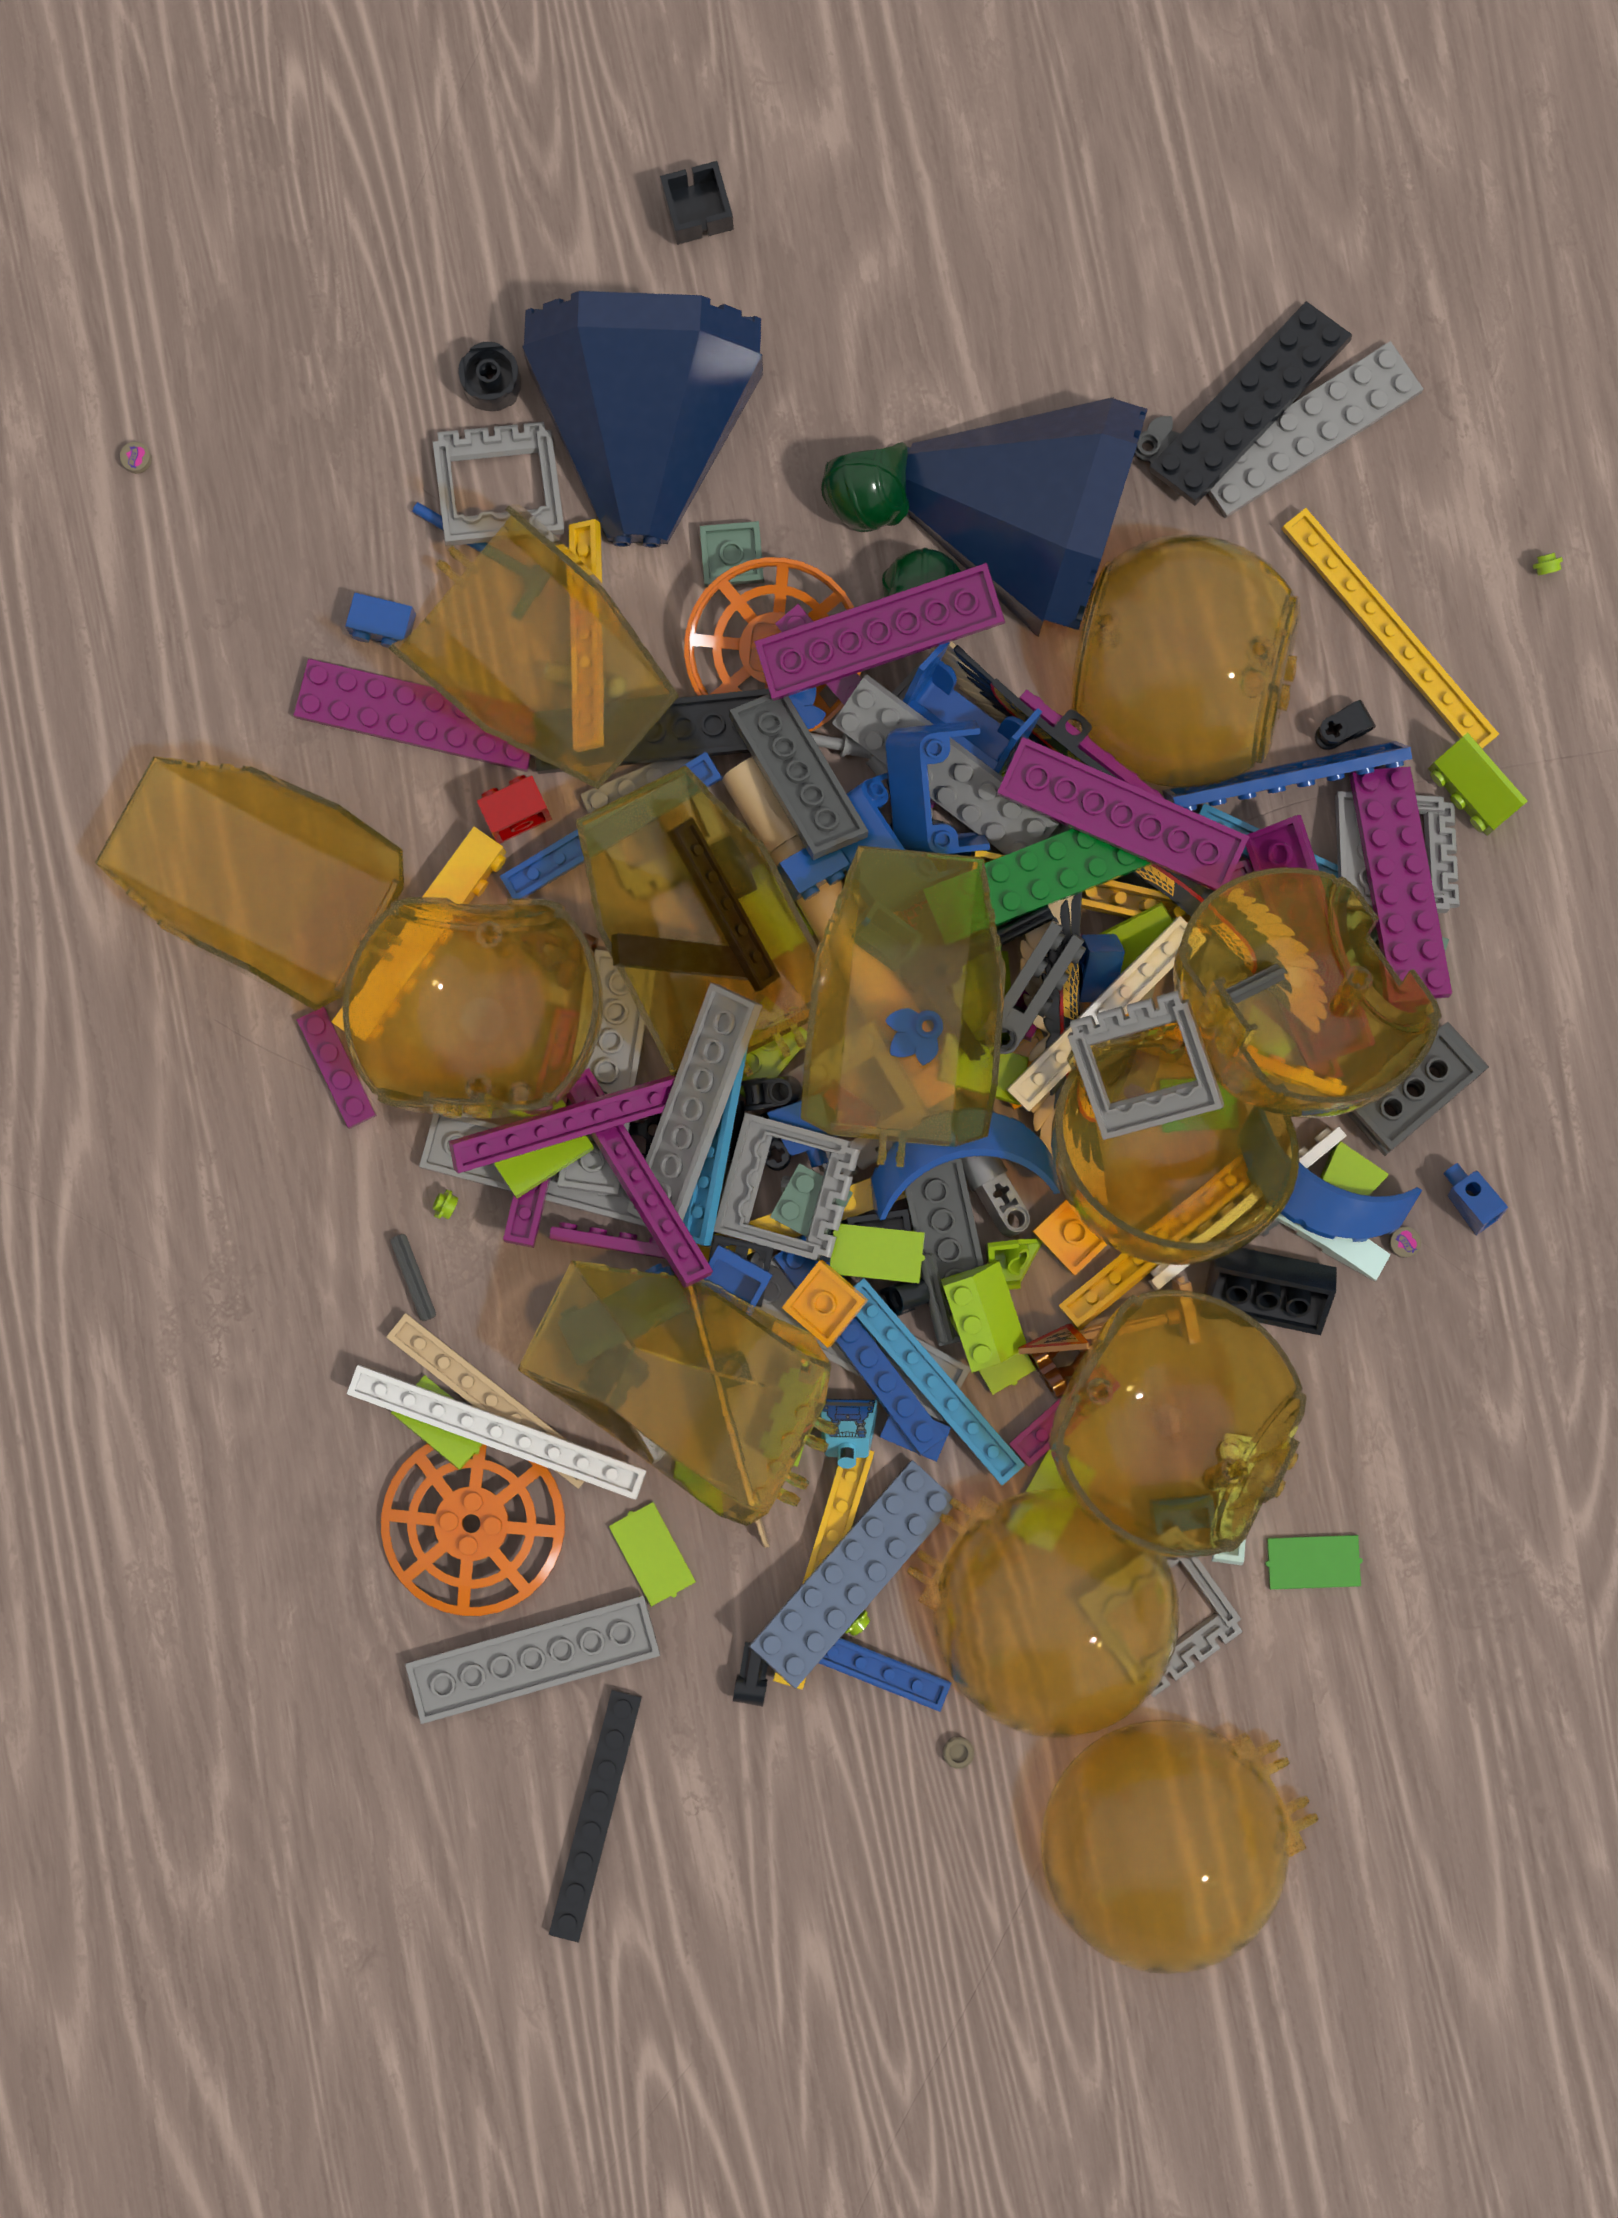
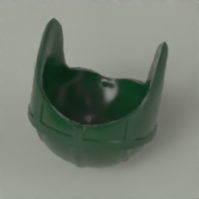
[821,442,909,533]
[882,547,961,598]

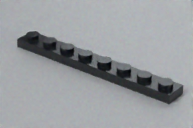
[549,1689,642,1943]

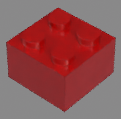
[477,775,552,844]

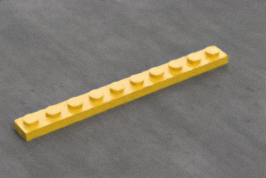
[1282,508,1499,749]

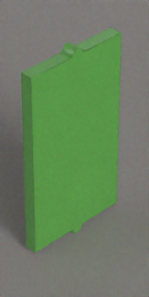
[1265,1535,1363,1590]

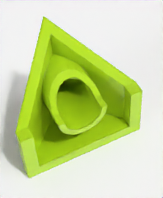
[985,1239,1042,1290]

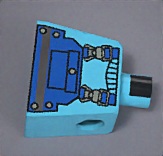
[818,1399,877,1469]

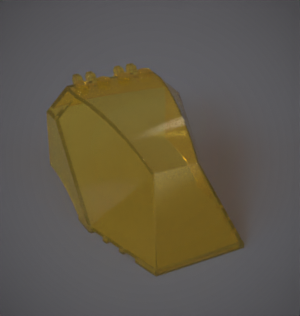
[576,765,835,1077]
[518,1260,838,1526]

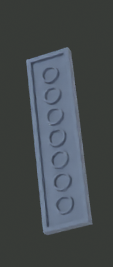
[748,1460,958,1689]

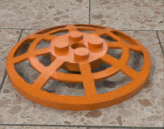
[684,557,861,732]
[381,1444,565,1616]

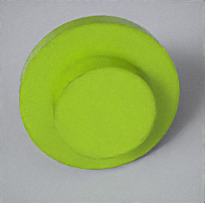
[1533,552,1563,576]

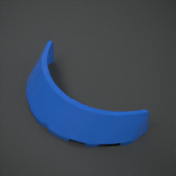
[1239,1099,1422,1242]
[871,1108,1060,1220]

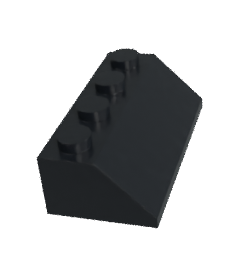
[1201,1243,1337,1336]

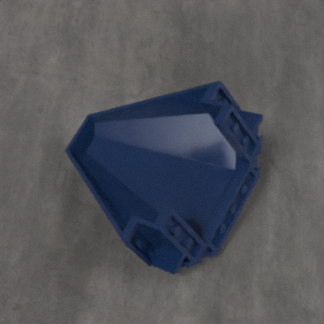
[522,291,763,548]
[906,397,1148,637]

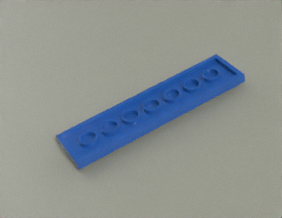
[1162,741,1412,811]

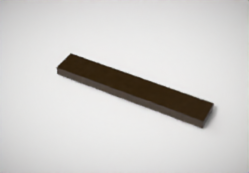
[667,817,780,992]
[611,933,749,981]

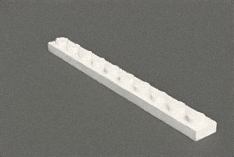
[347,1365,647,1500]

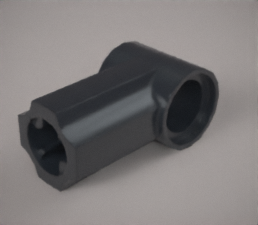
[733,1641,769,1707]

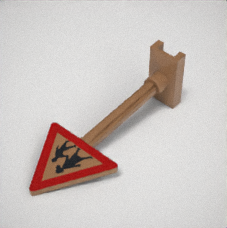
[1018,1275,1201,1354]

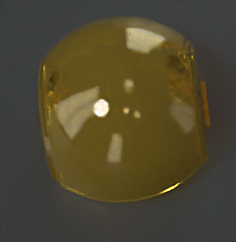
[1070,534,1301,787]
[1173,867,1442,1118]
[343,897,603,1119]
[1048,1290,1307,1558]

